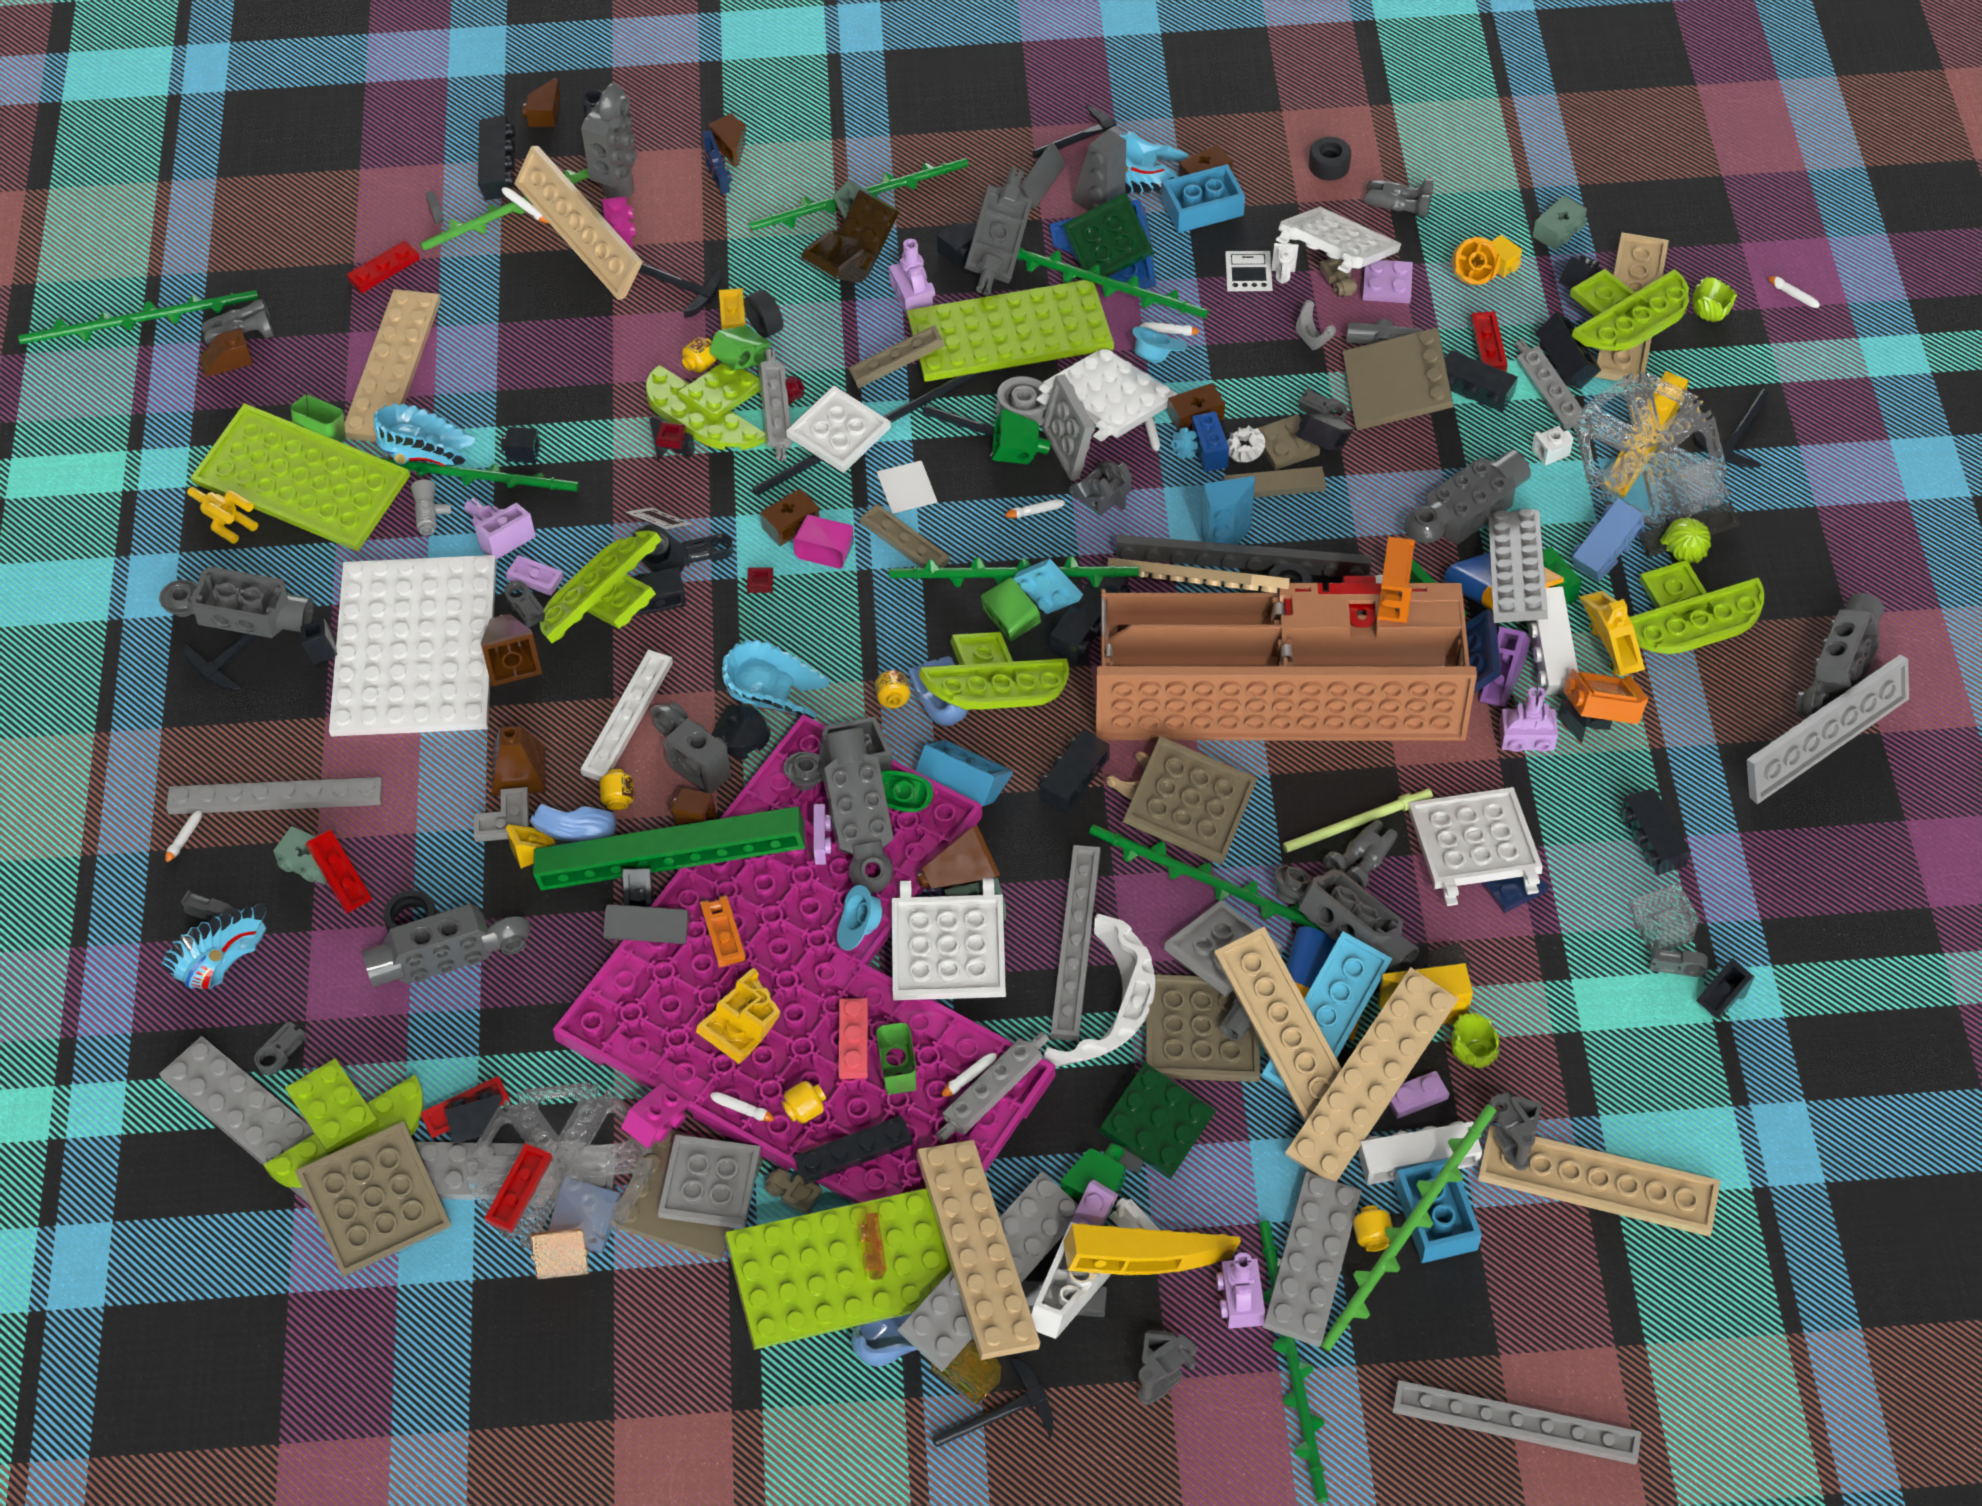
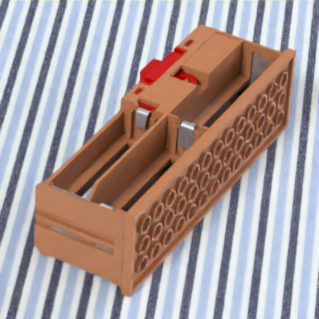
[1096,576,1477,741]

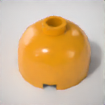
[1451,237,1501,286]

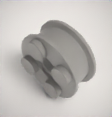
[996,376,1048,426]

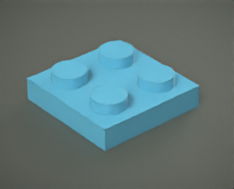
[1013,558,1083,614]

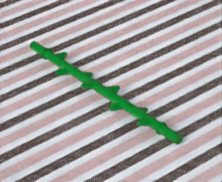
[748,158,969,231]
[1017,247,1209,319]
[18,290,259,344]
[378,457,579,492]
[889,556,1140,587]
[1089,824,1327,933]
[1258,1221,1329,1503]

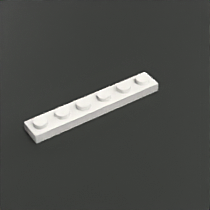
[580,650,673,781]

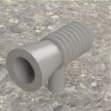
[411,480,451,535]

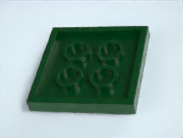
[1063,192,1155,284]
[1098,1062,1216,1180]

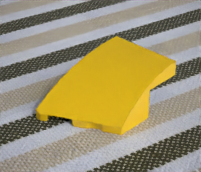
[696,968,780,1064]

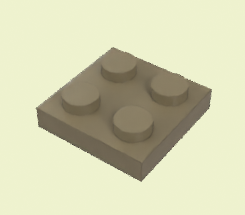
[1258,414,1320,470]

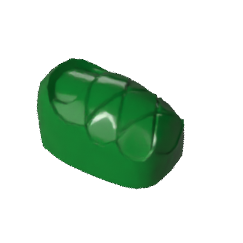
[881,771,934,812]

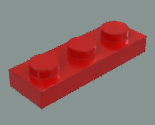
[347,240,420,294]
[1470,311,1508,372]
[305,829,372,914]
[421,1076,511,1139]
[484,1143,553,1233]

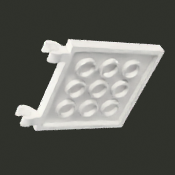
[1276,207,1401,273]
[1037,349,1178,441]
[1408,787,1543,906]
[892,878,1006,1000]

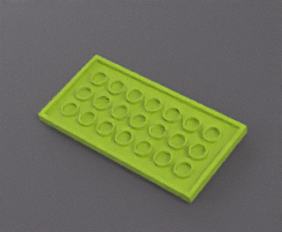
[906,280,1114,382]
[191,403,410,552]
[724,1188,952,1350]

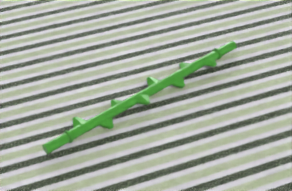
[420,168,589,251]
[1320,1104,1497,1352]

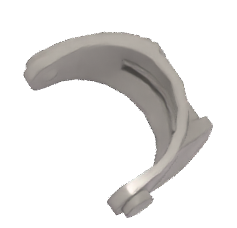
[1296,300,1336,350]

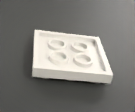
[786,386,891,473]

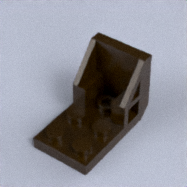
[801,189,899,283]

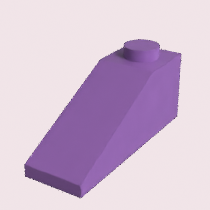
[1480,627,1531,708]

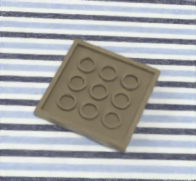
[1343,327,1454,430]
[1123,736,1258,865]
[1145,975,1260,1082]
[295,1121,452,1278]
[611,1129,763,1261]

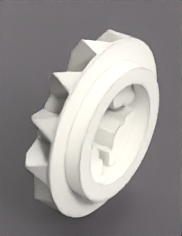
[1227,425,1265,463]

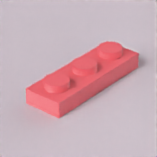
[839,998,868,1079]

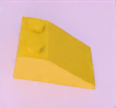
[1377,963,1473,1025]

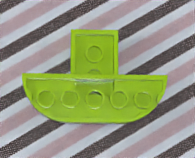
[1570,269,1689,351]
[646,363,766,450]
[540,531,662,643]
[1629,560,1764,654]
[919,632,1069,710]
[263,1059,424,1188]

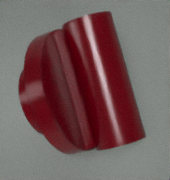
[785,376,804,404]

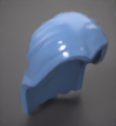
[908,656,968,726]
[530,804,617,842]
[851,1314,917,1366]

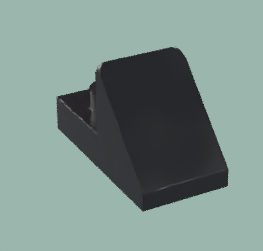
[649,417,695,460]
[1558,699,1612,742]
[623,866,655,907]
[1696,958,1755,1019]

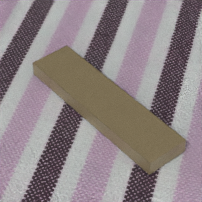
[849,325,945,389]
[1223,466,1326,498]
[860,504,950,568]

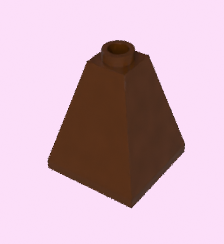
[481,614,542,687]
[492,726,546,796]
[916,825,1000,890]

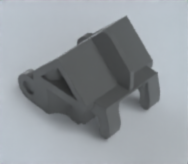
[1069,460,1132,516]
[1489,1092,1542,1170]
[1138,1330,1197,1405]

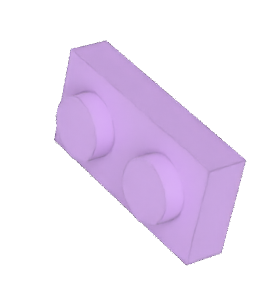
[506,555,564,596]
[814,804,832,865]
[1389,1071,1449,1119]
[1071,1180,1119,1226]

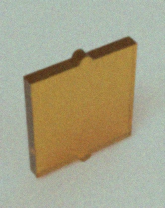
[531,1228,589,1279]

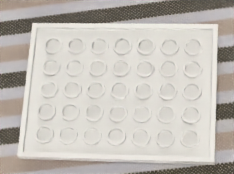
[329,555,497,736]

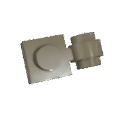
[1320,258,1357,298]
[764,1168,822,1215]

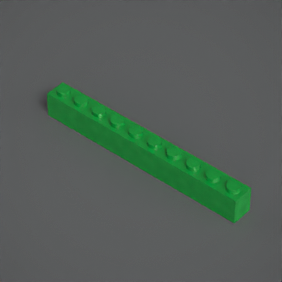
[533,806,805,891]

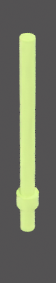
[1283,788,1433,853]

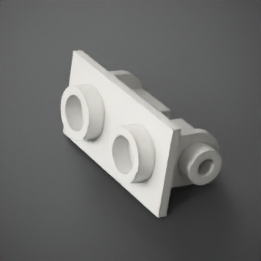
[1271,243,1299,284]
[1109,1198,1161,1231]

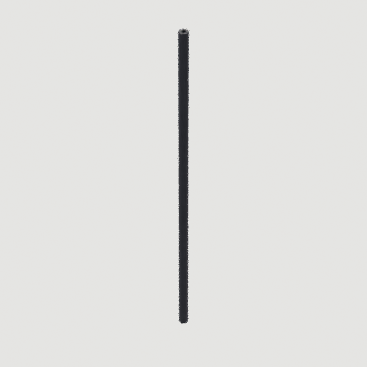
[753,371,986,496]

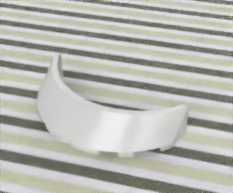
[1045,914,1155,1067]

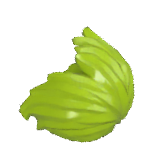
[1692,277,1737,322]
[1660,517,1711,564]
[1451,1012,1500,1068]

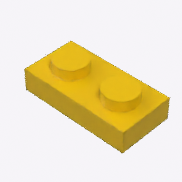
[719,288,746,330]

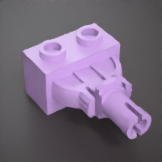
[889,239,935,315]
[464,498,536,559]
[1499,687,1558,752]
[1216,1252,1265,1329]

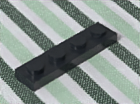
[794,1115,913,1185]

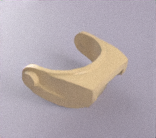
[1106,751,1150,800]

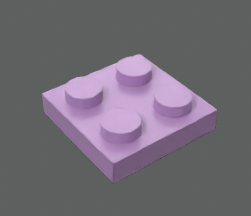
[1363,260,1413,304]

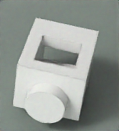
[1531,426,1573,466]

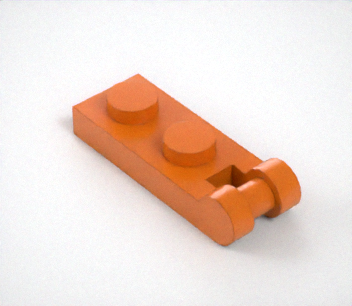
[700,895,746,968]

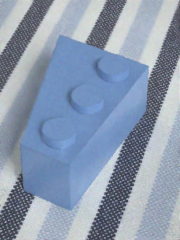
[1572,498,1645,582]

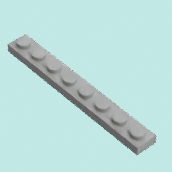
[166,777,383,814]
[1051,845,1100,1041]
[1393,1380,1641,1465]

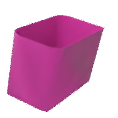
[793,515,854,568]

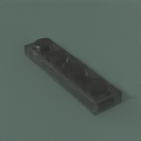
[1638,502,1740,559]

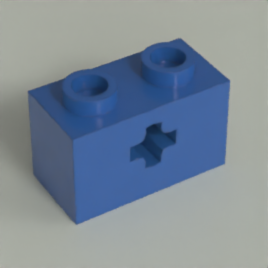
[1191,412,1229,472]

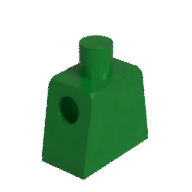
[992,408,1051,464]
[1060,1143,1126,1218]

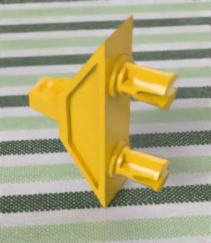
[1579,590,1645,676]

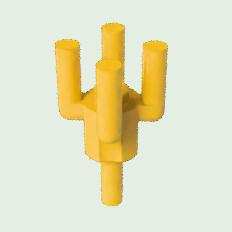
[187,487,258,544]

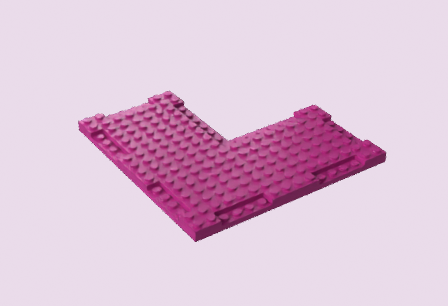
[553,715,1055,1204]

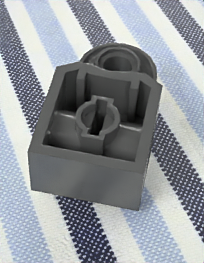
[650,702,731,794]
[784,717,892,790]

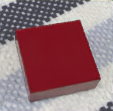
[656,422,687,449]
[747,567,774,593]

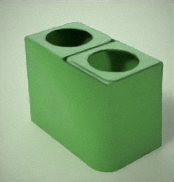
[709,325,770,370]
[291,394,346,443]
[981,577,1041,642]
[877,1023,916,1095]

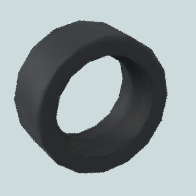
[744,289,784,338]
[383,890,437,932]

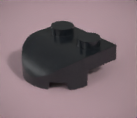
[712,705,771,760]

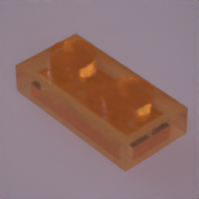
[858,1212,887,1280]

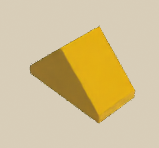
[505,824,556,869]

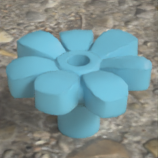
[1171,427,1198,459]

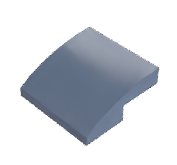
[547,1178,621,1254]

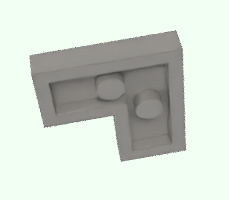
[474,787,529,842]

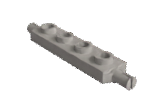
[1515,339,1588,438]
[759,349,793,461]
[935,1032,1049,1143]

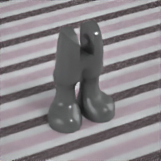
[1364,178,1434,217]
[202,298,274,345]
[1323,820,1398,889]

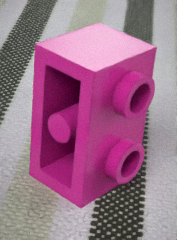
[602,196,636,250]
[621,1082,689,1148]

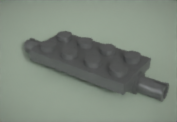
[964,167,1033,295]

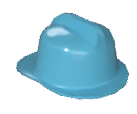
[1132,326,1187,363]
[837,885,882,951]

